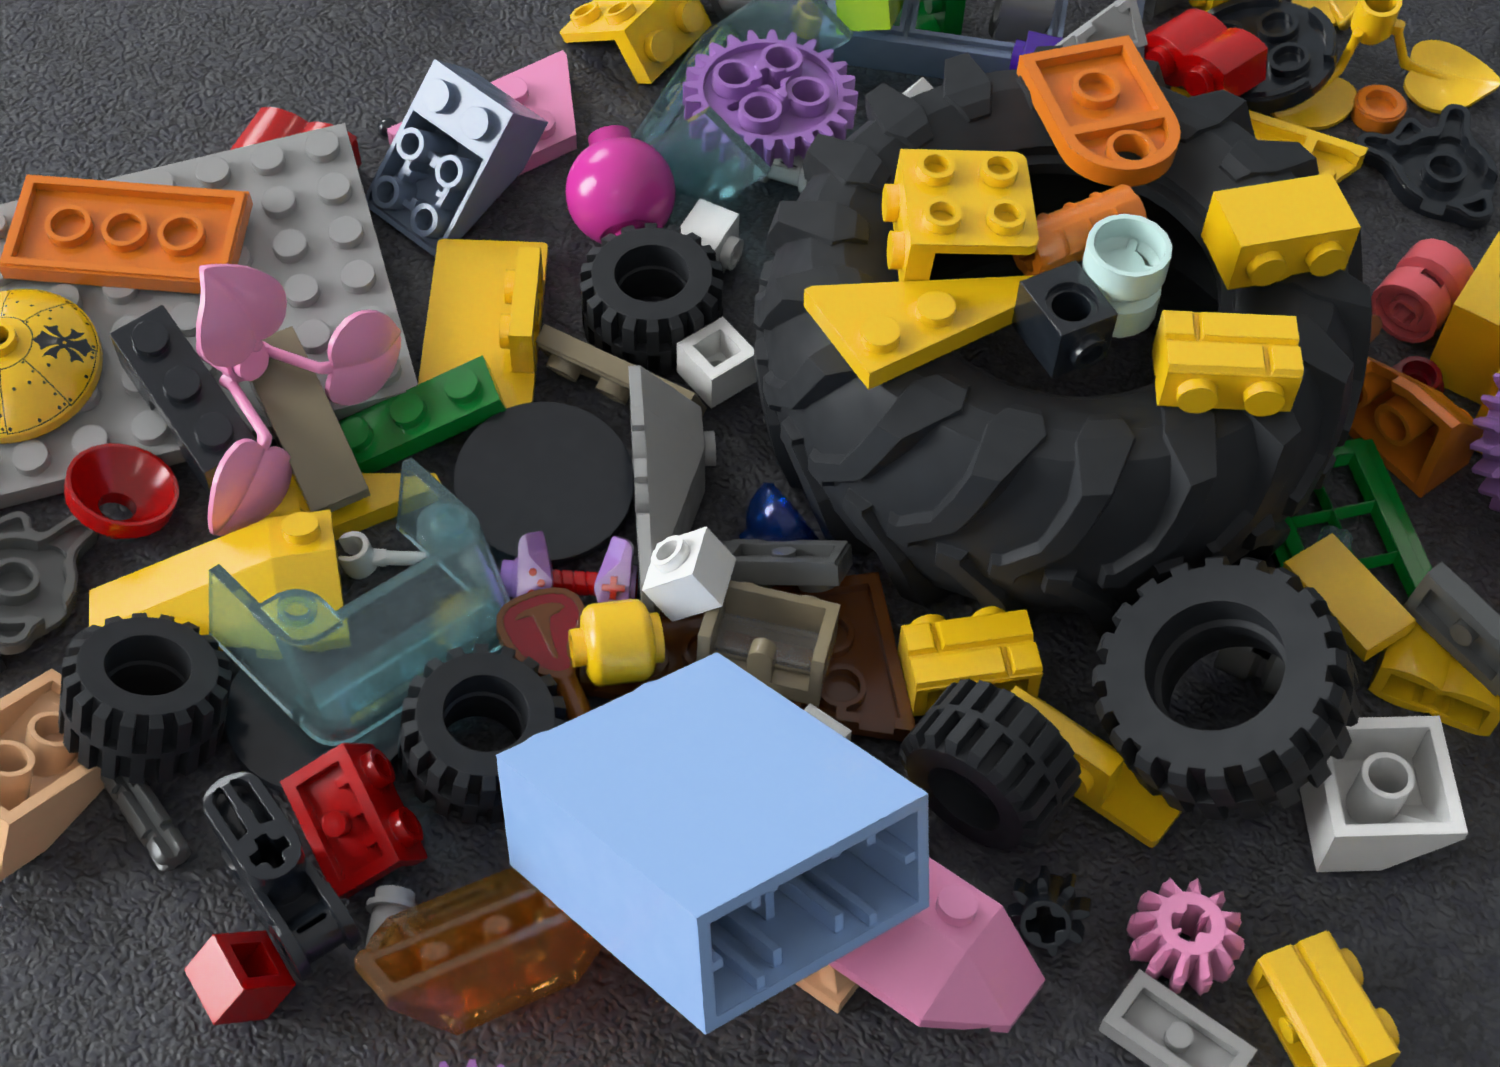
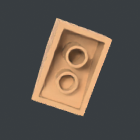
[0,668,105,881]

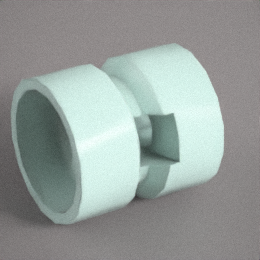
[1082,214,1172,338]

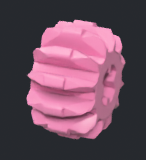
[1126,878,1245,996]

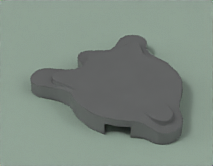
[0,511,99,655]

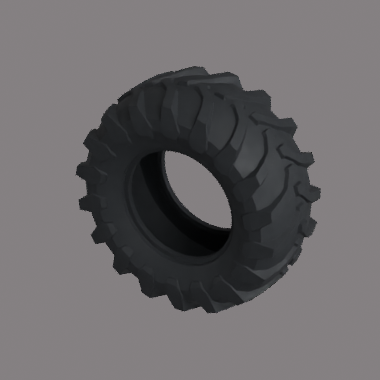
[753,45,1372,637]

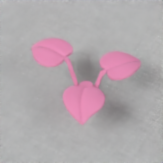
[196,264,401,536]

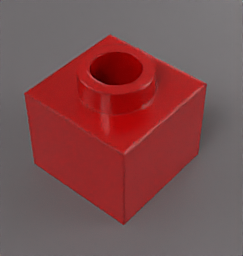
[184,930,296,1025]

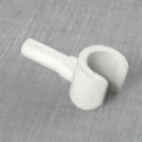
[338,531,426,580]

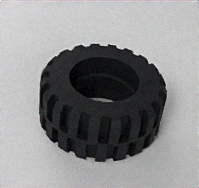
[1092,556,1360,821]

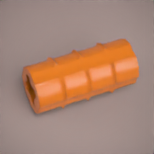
[1012,184,1147,276]

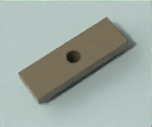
[535,324,707,417]

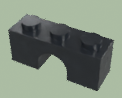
[109,304,257,496]

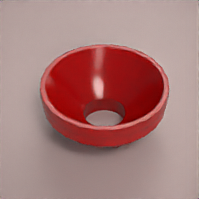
[64,443,179,539]

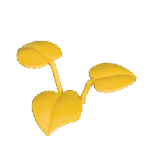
[1270,0,1500,131]

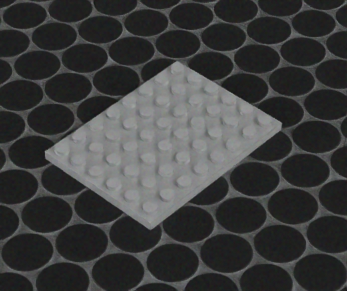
[0,123,418,509]

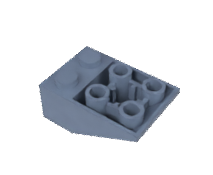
[365,59,548,257]

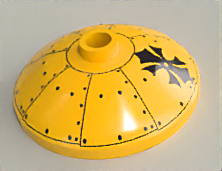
[0,289,103,444]

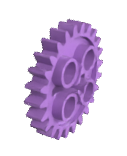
[682,29,858,169]

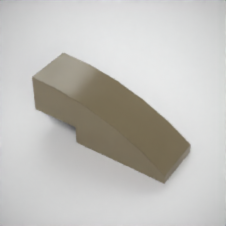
[249,326,370,512]

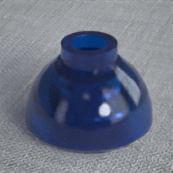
[738,482,819,542]

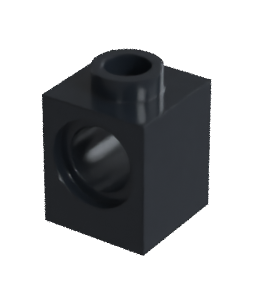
[1011,260,1118,378]

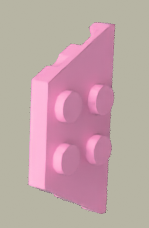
[387,50,577,176]

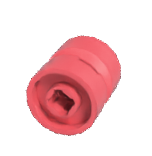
[1371,238,1474,343]

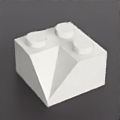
[1300,716,1468,872]

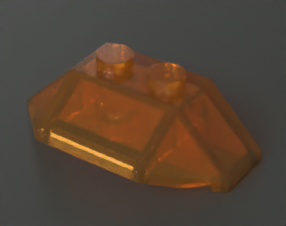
[354,868,603,1036]

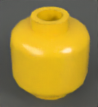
[568,599,665,687]

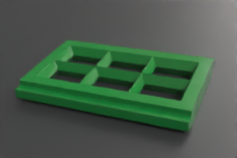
[1272,438,1432,598]

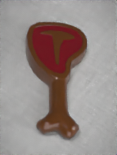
[496,587,592,721]

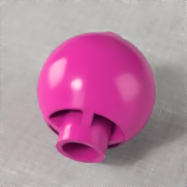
[565,125,676,244]

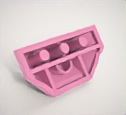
[829,857,1046,1033]

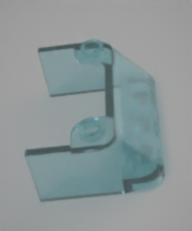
[632,0,853,204]
[208,457,510,746]

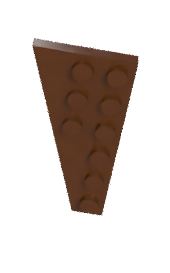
[580,572,916,742]

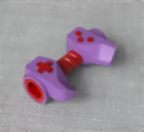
[500,531,639,603]

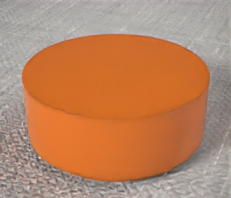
[1350,84,1407,134]

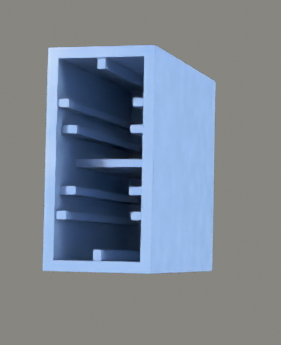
[496,652,929,1035]

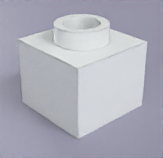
[680,199,744,273]
[677,317,757,408]
[642,527,736,622]

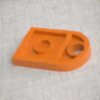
[1016,35,1181,187]

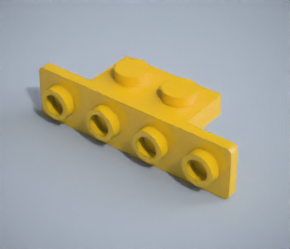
[1011,686,1182,848]

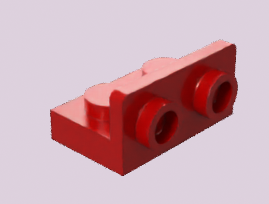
[280,742,428,899]

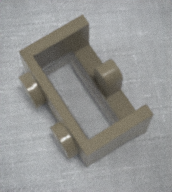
[696,580,841,707]

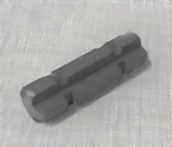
[101,776,191,872]

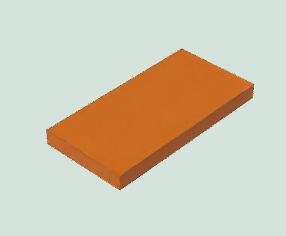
[0,174,253,294]

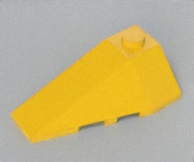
[89,509,349,655]

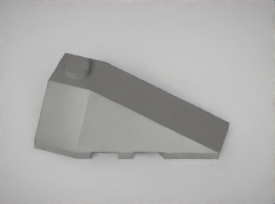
[628,365,716,614]

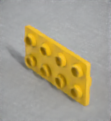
[418,239,548,424]

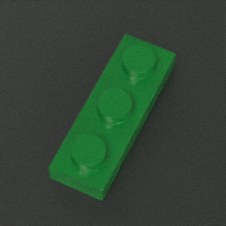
[338,355,507,473]

